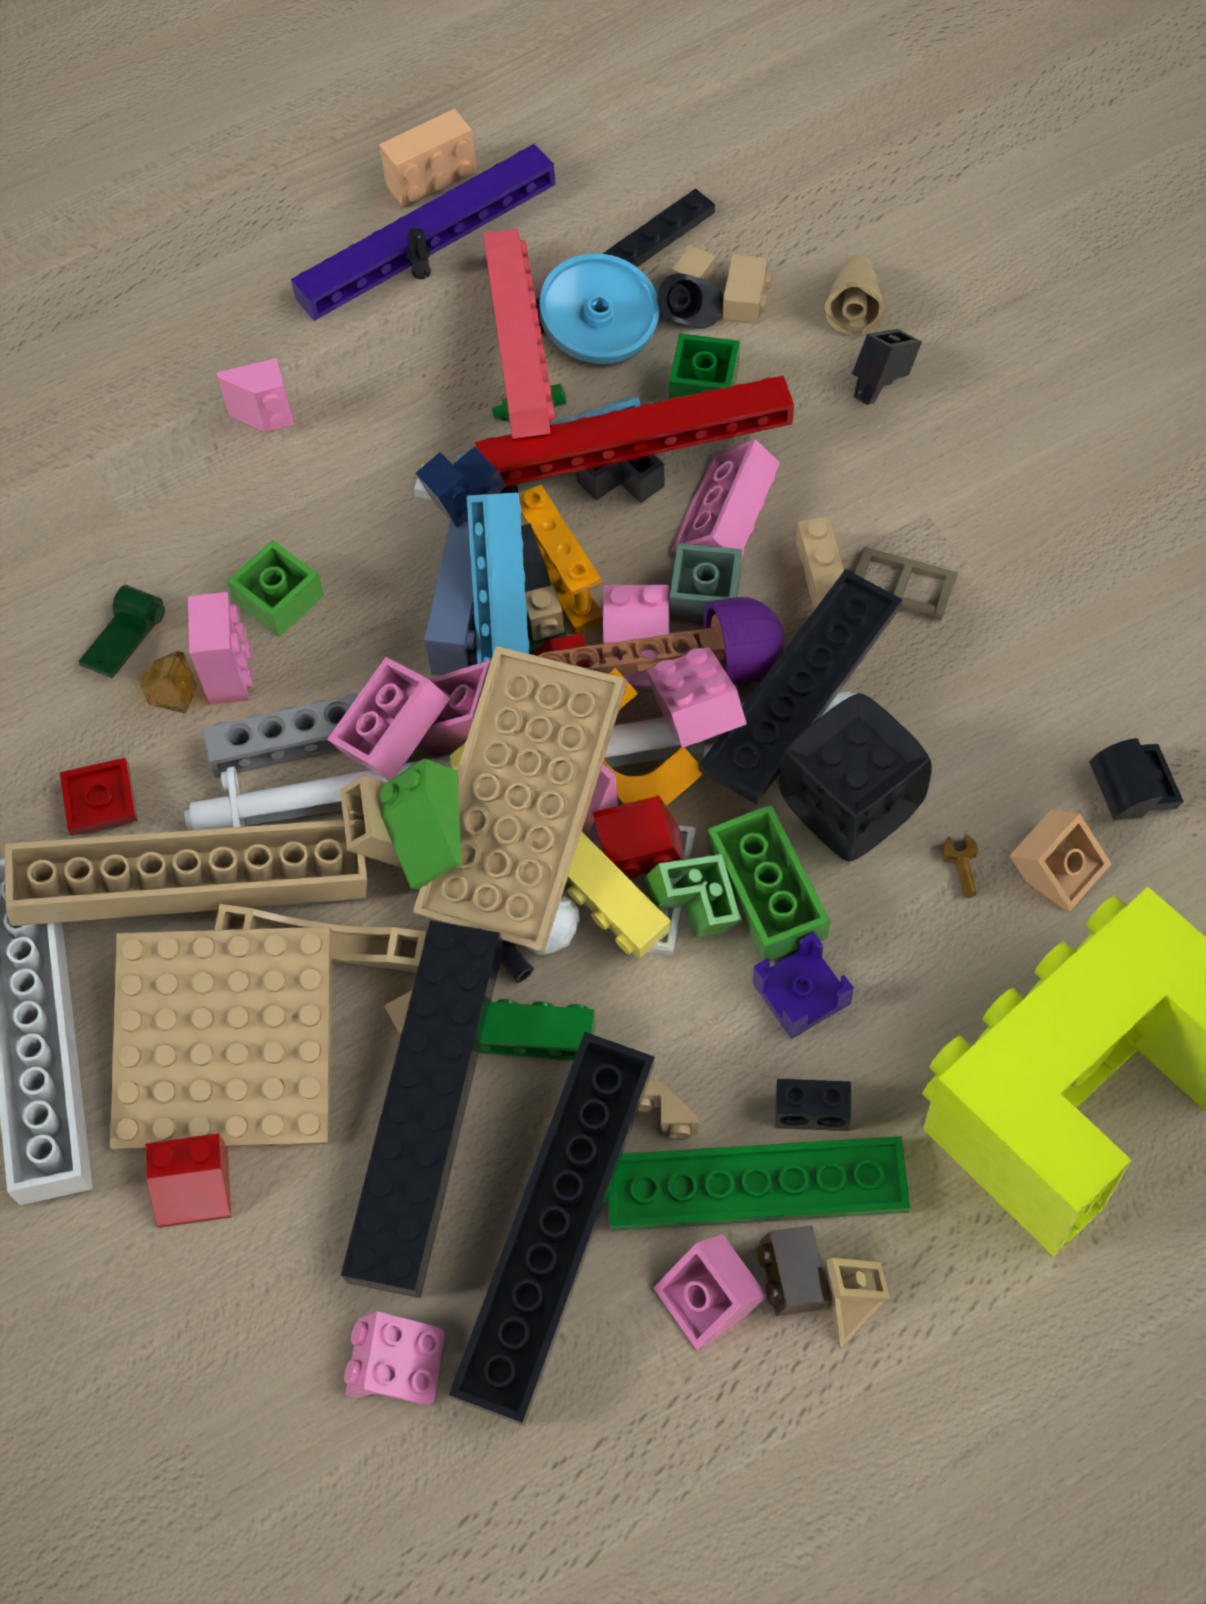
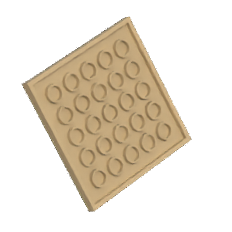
[110,927,332,1150]

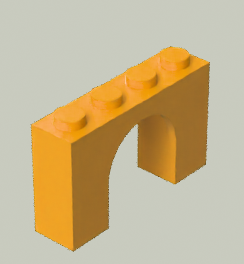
[602,668,703,806]

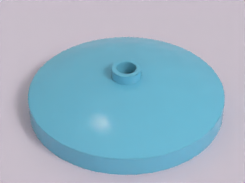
[539,253,660,364]

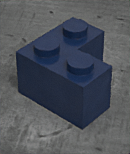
[415,446,506,528]

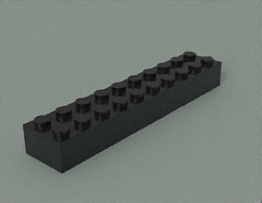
[341,920,504,1298]
[449,1032,655,1426]

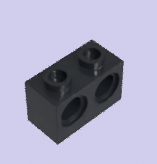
[775,1079,851,1131]

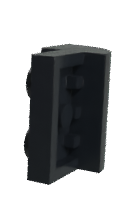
[1089,738,1184,820]

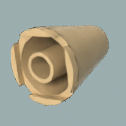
[825,255,885,335]

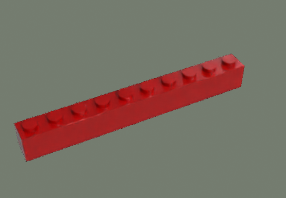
[475,375,794,487]

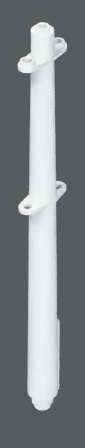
[184,691,857,830]

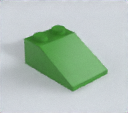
[380,758,461,890]

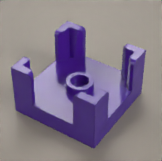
[753,932,854,1039]

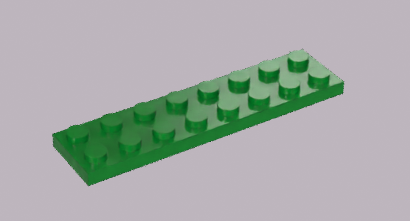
[608,1136,910,1231]

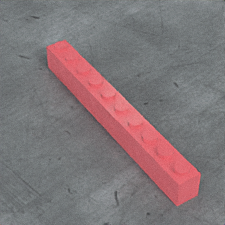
[483,229,555,439]

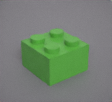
[227,540,324,637]

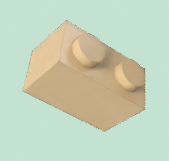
[723,254,772,324]

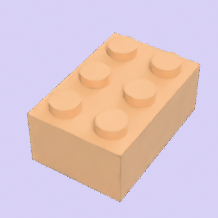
[379,108,477,208]

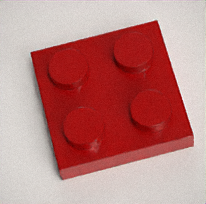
[60,757,138,836]

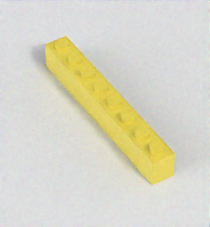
[450,742,671,960]

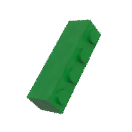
[479,999,596,1061]

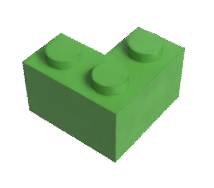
[644,854,741,938]

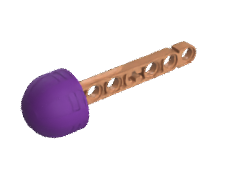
[532,597,784,685]

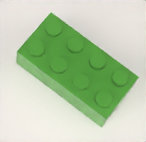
[707,805,830,961]

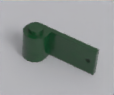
[79,584,165,679]

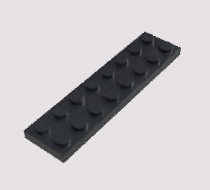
[698,569,903,805]

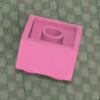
[216,358,294,432]
[653,1234,767,1350]

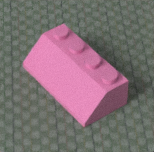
[670,439,780,556]

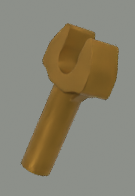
[942,834,978,898]

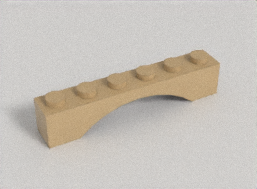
[215,904,427,973]

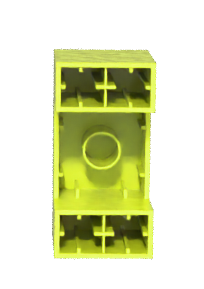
[922,887,1206,1257]

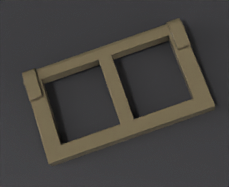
[854,547,958,620]

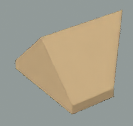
[824,1258,890,1349]

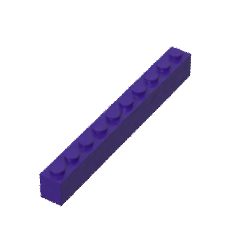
[291,144,556,321]

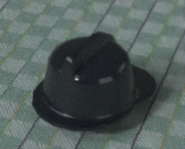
[657,273,724,328]

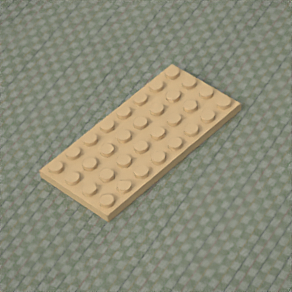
[413,646,628,952]

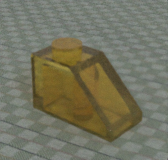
[141,651,197,713]

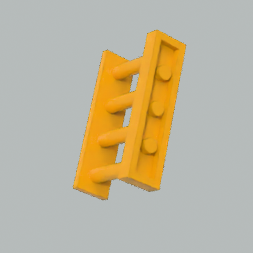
[519,484,603,634]

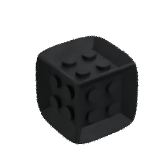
[779,693,932,862]

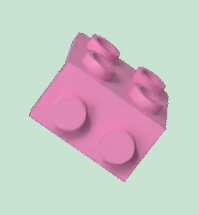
[344,1311,445,1405]

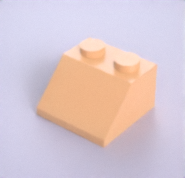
[1009,809,1112,911]

